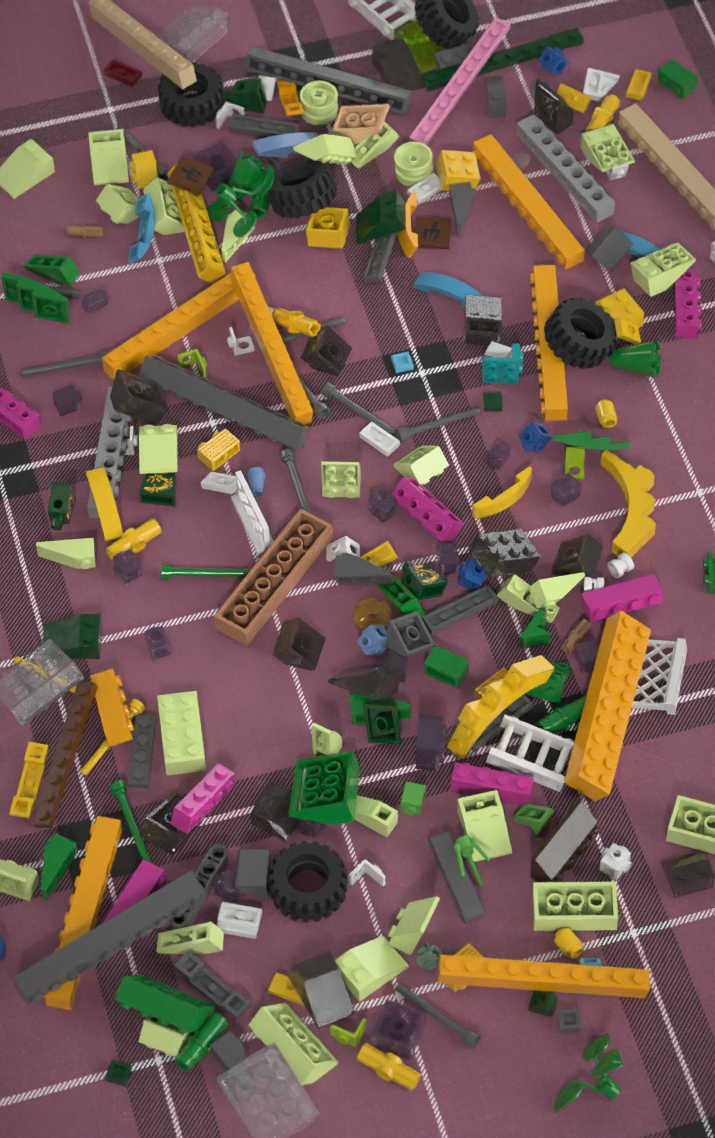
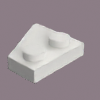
[583,68,620,101]

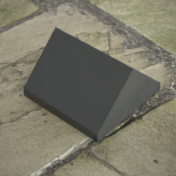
[585,223,633,272]
[386,611,435,657]
[234,849,272,901]

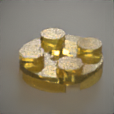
[353,598,392,632]

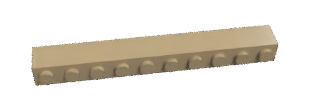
[88,0,197,89]
[618,104,715,230]

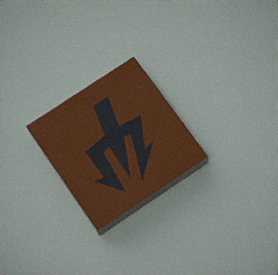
[167,156,214,195]
[415,217,451,249]

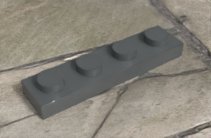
[228,113,300,137]
[363,232,398,283]
[422,585,499,635]
[471,694,533,752]
[128,715,156,788]

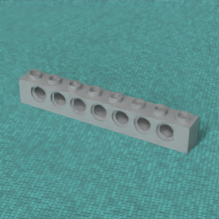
[516,114,615,223]
[87,387,134,519]

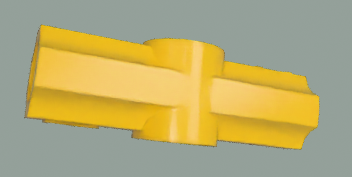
[585,94,620,132]
[272,308,320,337]
[106,519,162,562]
[357,1043,421,1091]

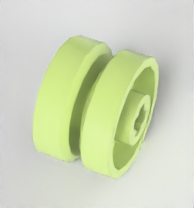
[300,81,338,125]
[394,142,433,187]

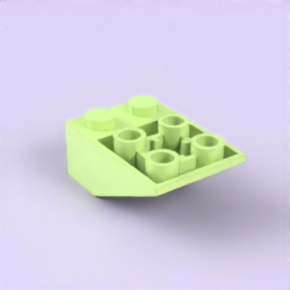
[581,124,635,172]
[88,129,129,186]
[631,242,696,297]
[321,461,361,498]
[457,790,512,862]

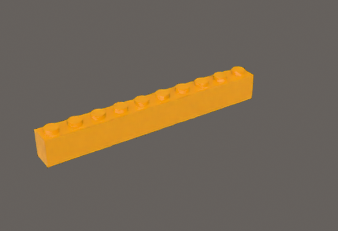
[472,134,585,270]
[230,262,313,424]
[530,265,568,421]
[102,273,256,382]
[43,816,122,1010]
[437,955,650,998]

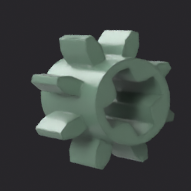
[416,943,442,971]

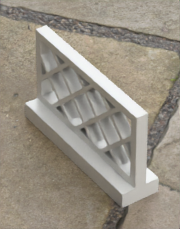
[231,470,274,558]
[632,638,687,715]

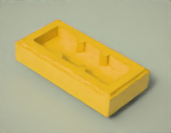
[626,69,652,101]
[554,83,592,113]
[614,318,641,345]
[360,541,398,568]
[268,972,315,1007]

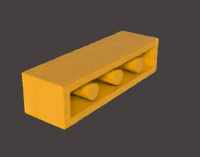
[90,668,134,747]

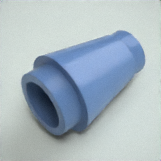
[247,467,266,496]

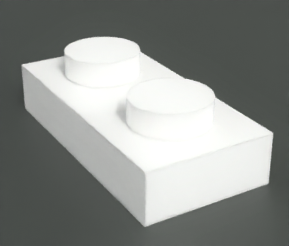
[407,173,441,205]
[359,422,400,457]
[200,472,237,494]

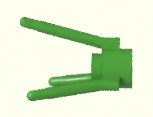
[453,835,490,886]

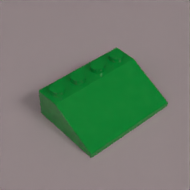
[289,750,360,825]
[114,975,216,1034]

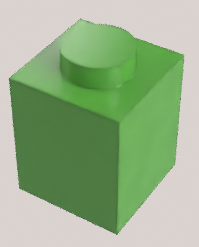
[401,781,426,816]

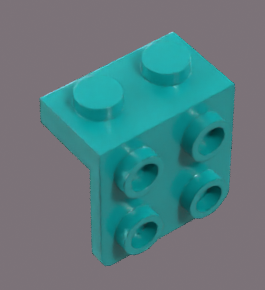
[482,343,523,384]

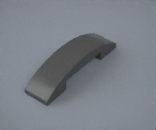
[174,951,251,1019]

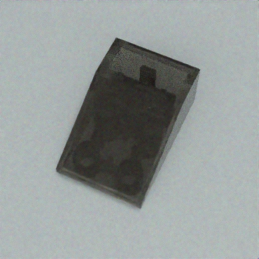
[463,295,502,346]

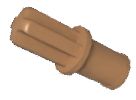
[67,224,103,238]
[561,619,591,654]

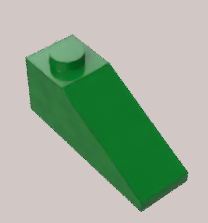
[24,254,80,285]
[377,574,425,617]
[349,692,411,725]
[41,833,78,901]

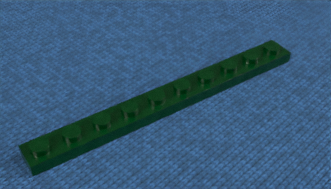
[421,28,584,92]

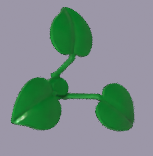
[206,166,274,238]
[554,1033,624,1113]

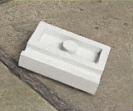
[216,902,263,939]

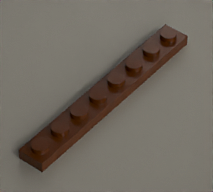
[32,682,98,828]

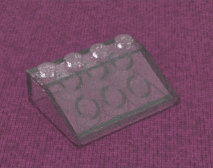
[156,4,231,63]
[0,639,84,726]
[216,1043,320,1138]

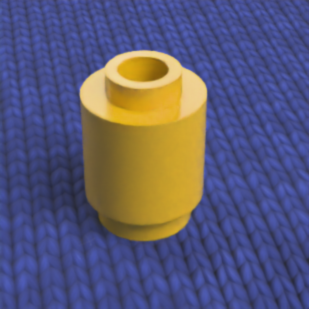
[595,400,617,428]
[554,928,584,959]

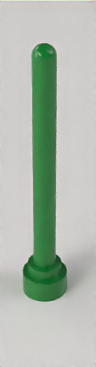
[161,564,251,580]
[109,781,151,863]

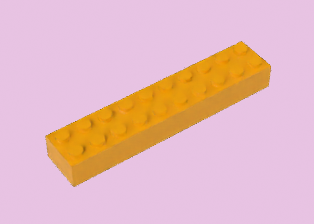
[564,611,651,801]

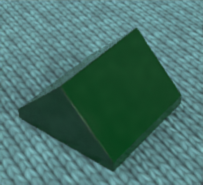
[363,699,402,745]

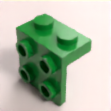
[525,658,572,704]

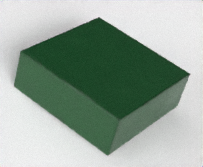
[483,393,502,412]
[105,1060,133,1087]

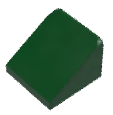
[528,991,558,1017]

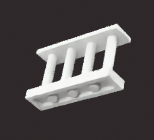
[348,0,418,41]
[486,715,574,792]

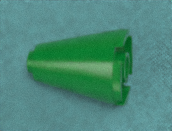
[228,151,266,202]
[610,341,661,378]

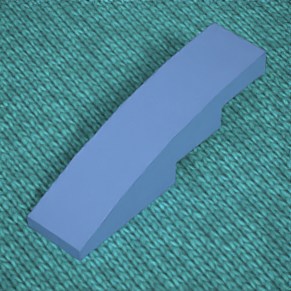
[251,132,319,158]

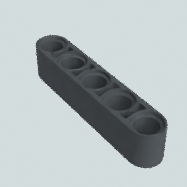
[428,831,484,923]
[170,844,228,930]

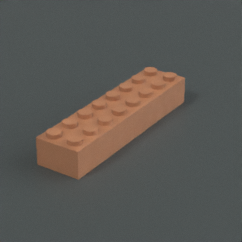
[214,509,333,646]

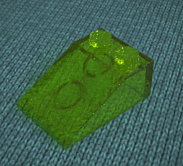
[394,20,446,75]

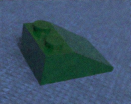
[356,190,406,244]
[41,614,102,659]

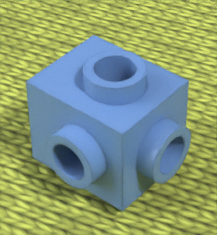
[357,625,387,655]

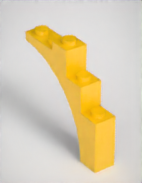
[600,450,656,558]
[447,655,555,759]

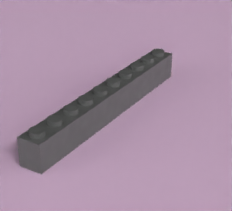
[245,47,414,115]
[138,355,311,451]
[13,871,205,1005]

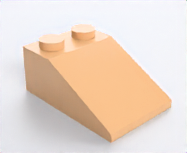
[332,104,390,145]

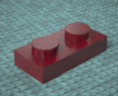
[104,59,142,87]

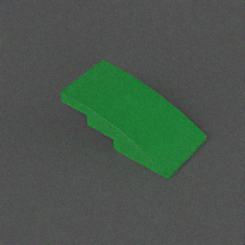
[1,272,71,324]
[553,430,632,450]

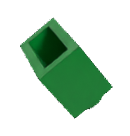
[657,59,698,99]
[424,646,470,689]

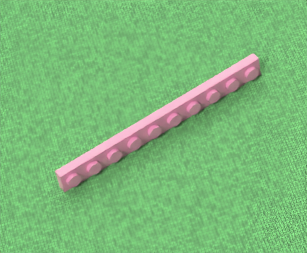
[409,17,510,145]

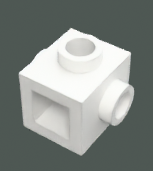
[600,843,632,880]

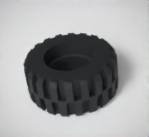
[414,0,479,49]
[158,62,224,127]
[267,160,337,219]
[544,297,617,369]
[268,841,347,923]

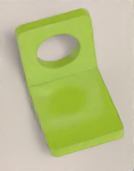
[178,349,207,378]
[565,447,585,479]
[330,1018,367,1047]

